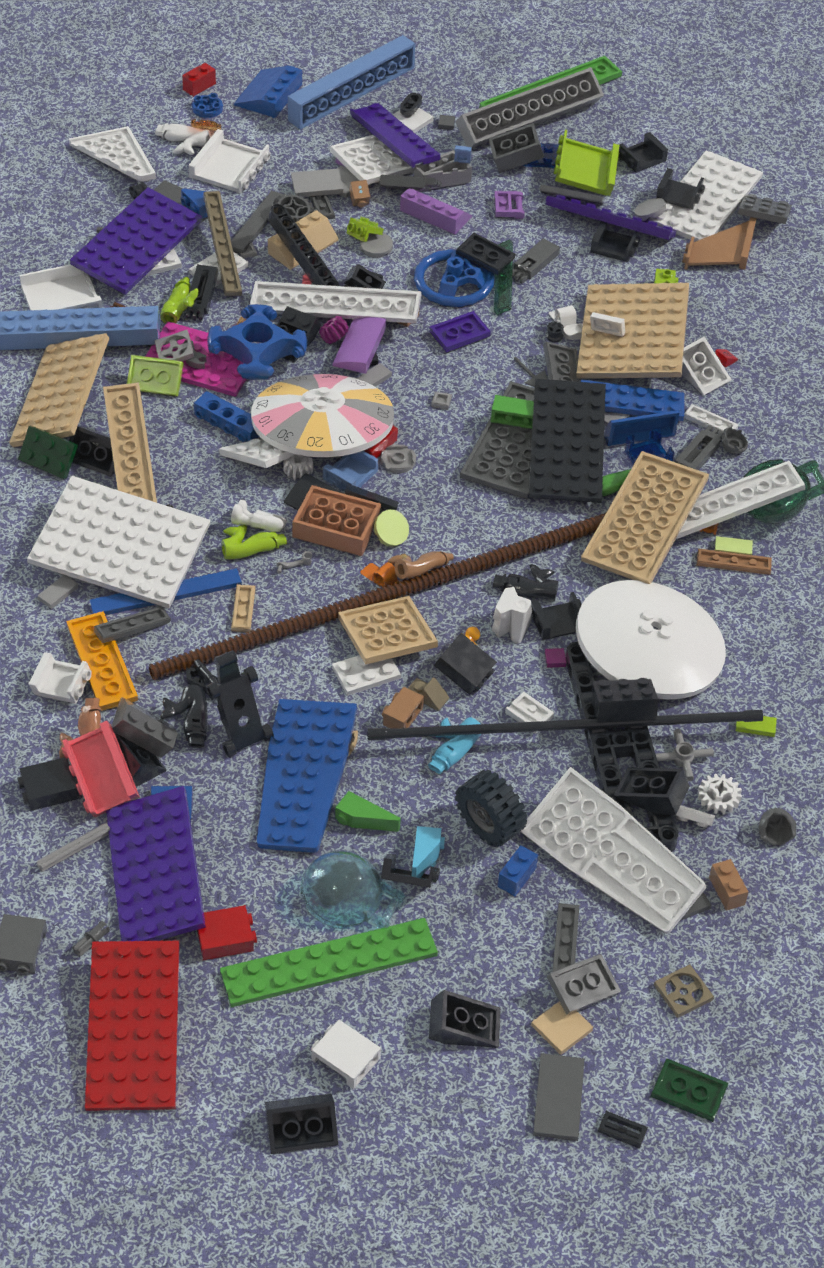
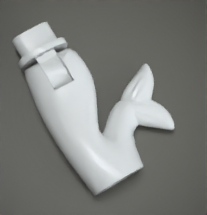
[155,123,211,155]

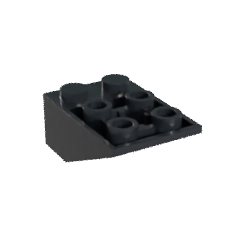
[277,306,321,363]

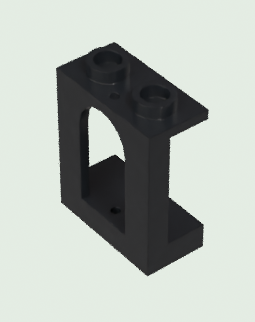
[381,853,440,888]

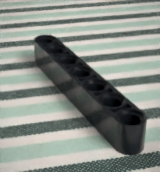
[268,204,339,286]

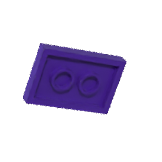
[429,311,491,352]

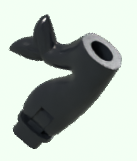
[493,564,559,601]
[161,685,208,748]

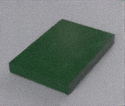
[651,1058,729,1122]

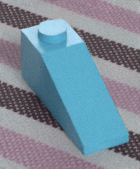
[412,826,445,878]

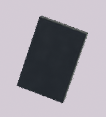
[456,233,516,275]

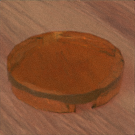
[190,119,222,131]

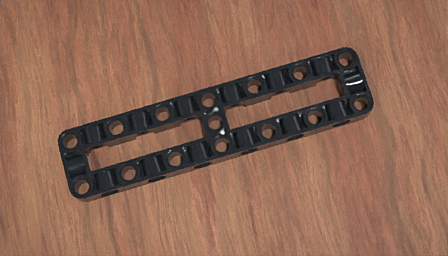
[566,642,679,852]

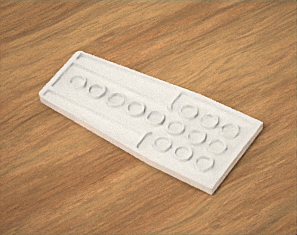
[520,767,706,933]

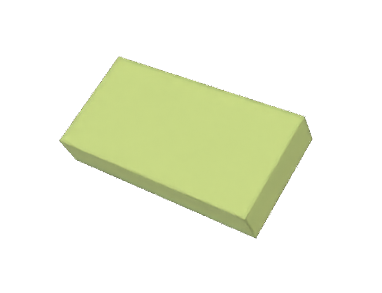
[715,536,753,555]

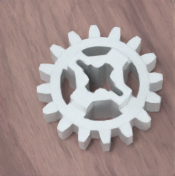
[698,774,742,815]

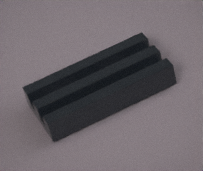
[598,1111,648,1149]

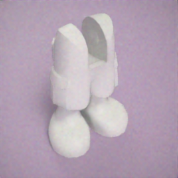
[231,500,286,532]

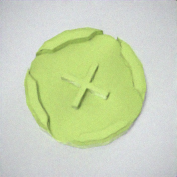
[374,510,409,547]

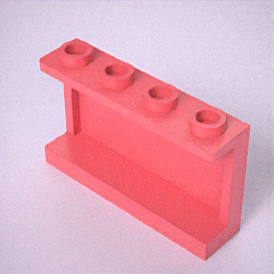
[62,721,140,817]

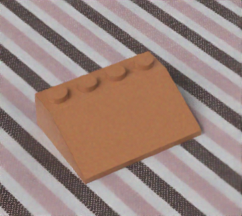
[292,485,381,556]

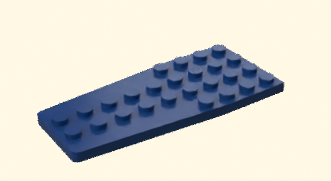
[257,699,357,853]

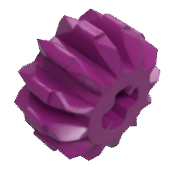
[319,316,349,344]

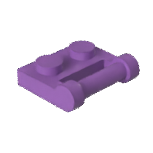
[494,191,525,219]

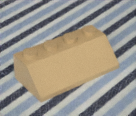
[268,210,339,270]

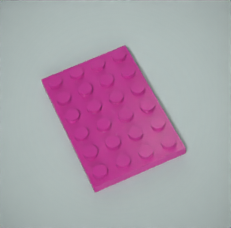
[145,322,246,397]

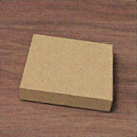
[531,1002,593,1055]

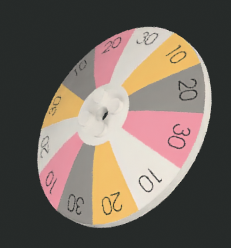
[251,374,394,457]

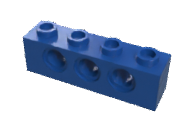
[194,391,259,442]

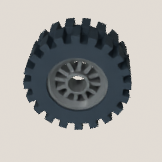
[455,770,527,847]

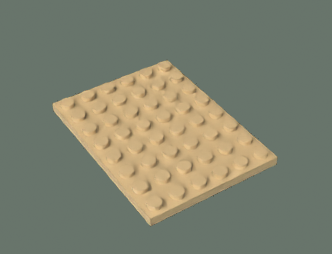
[576,282,689,379]

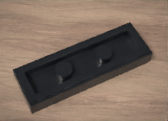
[344,483,399,511]

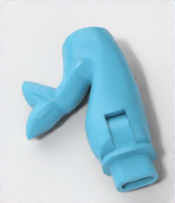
[428,717,481,774]

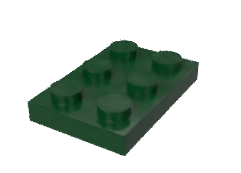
[18,426,78,479]

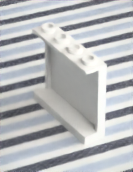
[189,129,271,193]
[20,265,102,310]

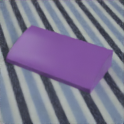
[333,317,386,374]

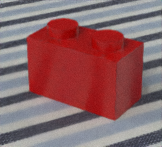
[182,63,216,97]

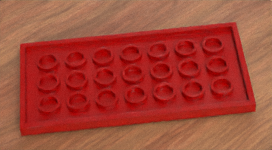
[85,941,179,1111]

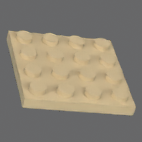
[338,596,438,665]

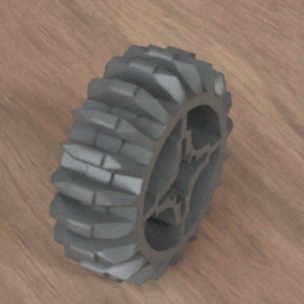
[271,193,314,222]

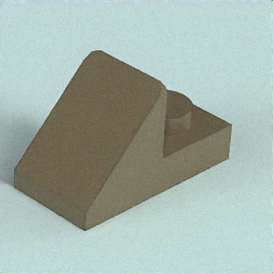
[408,677,449,711]

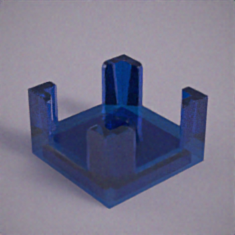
[625,428,674,465]

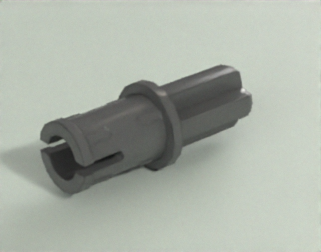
[72,921,110,957]

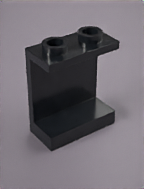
[656,168,705,210]
[531,592,582,640]

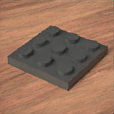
[738,194,792,224]

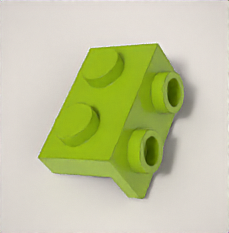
[346,216,384,242]

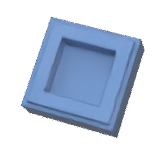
[454,145,472,164]

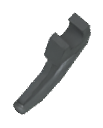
[181,340,206,369]

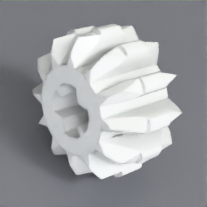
[283,454,313,481]

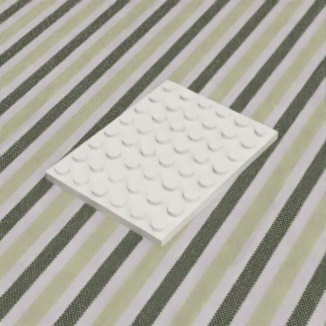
[27,476,210,608]

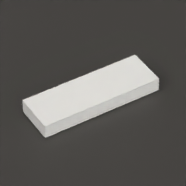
[684,404,739,433]

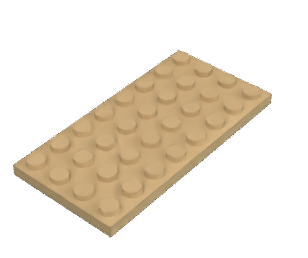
[9,333,109,447]
[581,451,709,584]

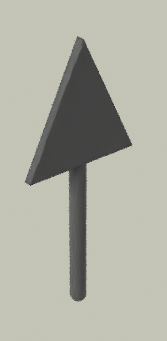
[514,357,547,386]

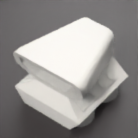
[492,587,532,644]

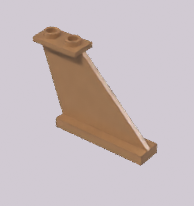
[682,217,757,270]

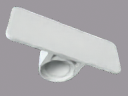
[549,305,582,336]

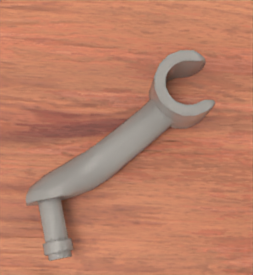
[277,551,312,574]

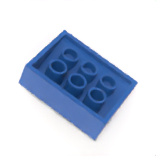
[233,65,302,118]

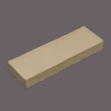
[231,585,256,632]

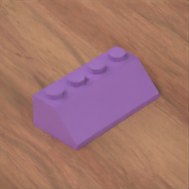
[400,188,472,234]

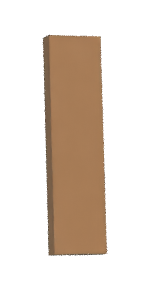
[696,549,772,575]

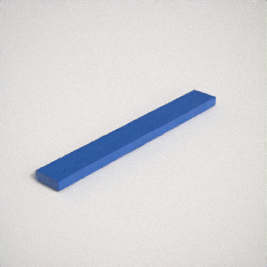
[89,568,242,615]

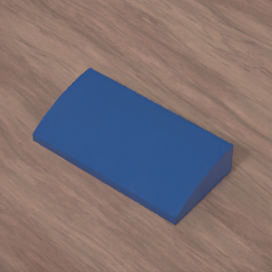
[604,410,680,446]

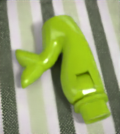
[160,277,198,324]
[221,525,287,560]

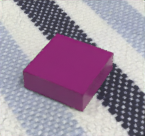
[545,648,566,668]

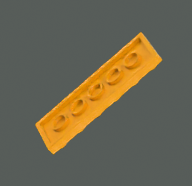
[66,611,138,711]

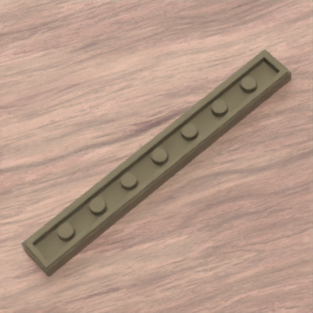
[203,191,242,296]

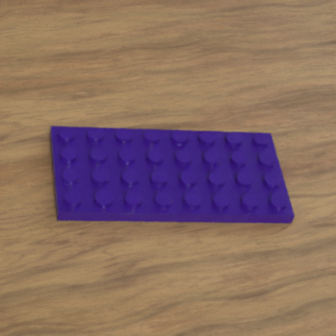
[70,187,202,295]
[106,786,206,941]

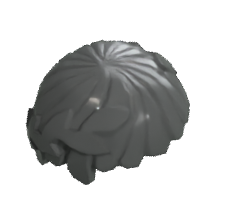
[721,426,748,454]

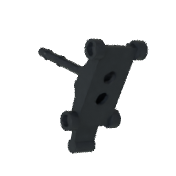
[194,650,274,757]

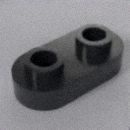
[400,93,422,116]

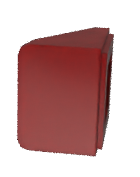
[715,349,738,368]

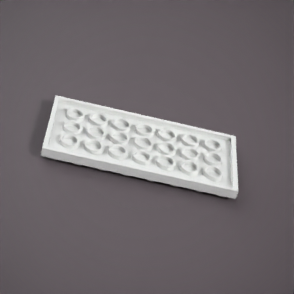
[649,150,763,241]

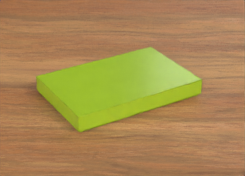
[127,355,184,397]

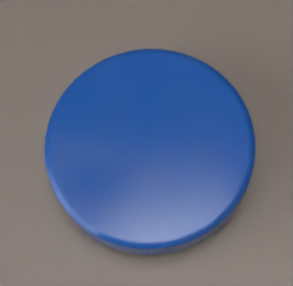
[192,93,223,118]

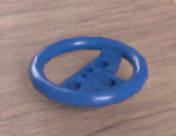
[414,249,495,307]

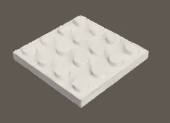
[330,135,417,185]

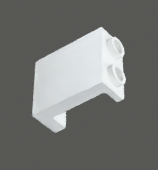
[29,652,91,704]
[311,1020,381,1089]

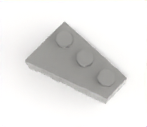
[414,150,472,189]

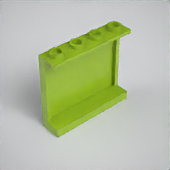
[553,129,619,196]

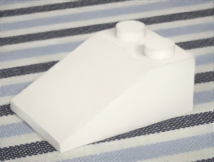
[682,337,732,396]

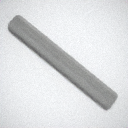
[36,823,110,871]

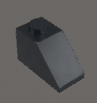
[344,264,386,289]

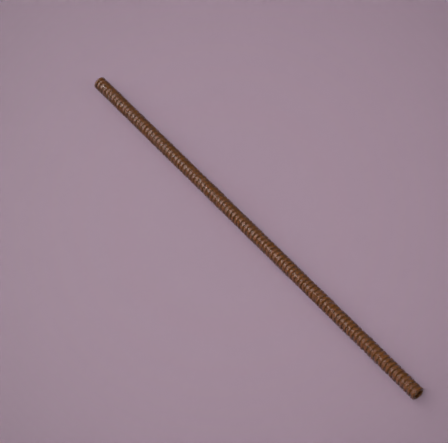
[149,512,606,681]

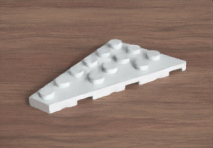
[69,126,156,182]
[219,438,296,468]

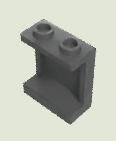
[0,914,47,975]

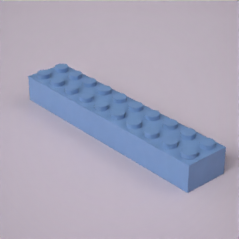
[288,35,416,130]
[0,306,161,350]

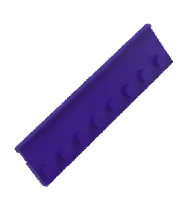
[350,103,440,168]
[545,194,677,240]

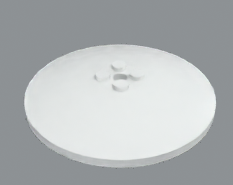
[576,580,726,699]

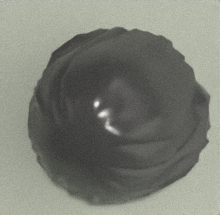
[759,808,797,846]

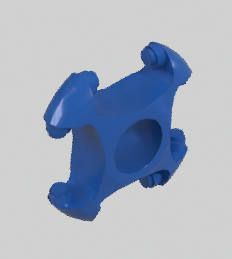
[207,304,307,380]

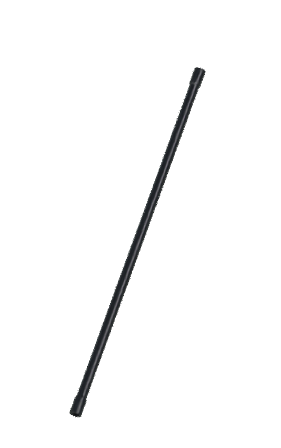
[367,710,763,741]

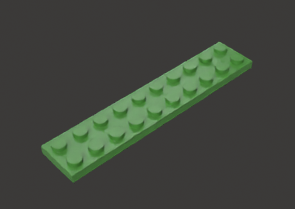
[479,55,622,108]
[220,918,438,1008]

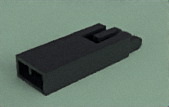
[186,264,218,320]

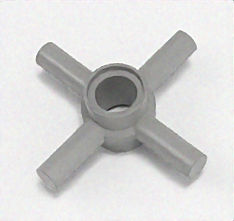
[656,729,714,781]

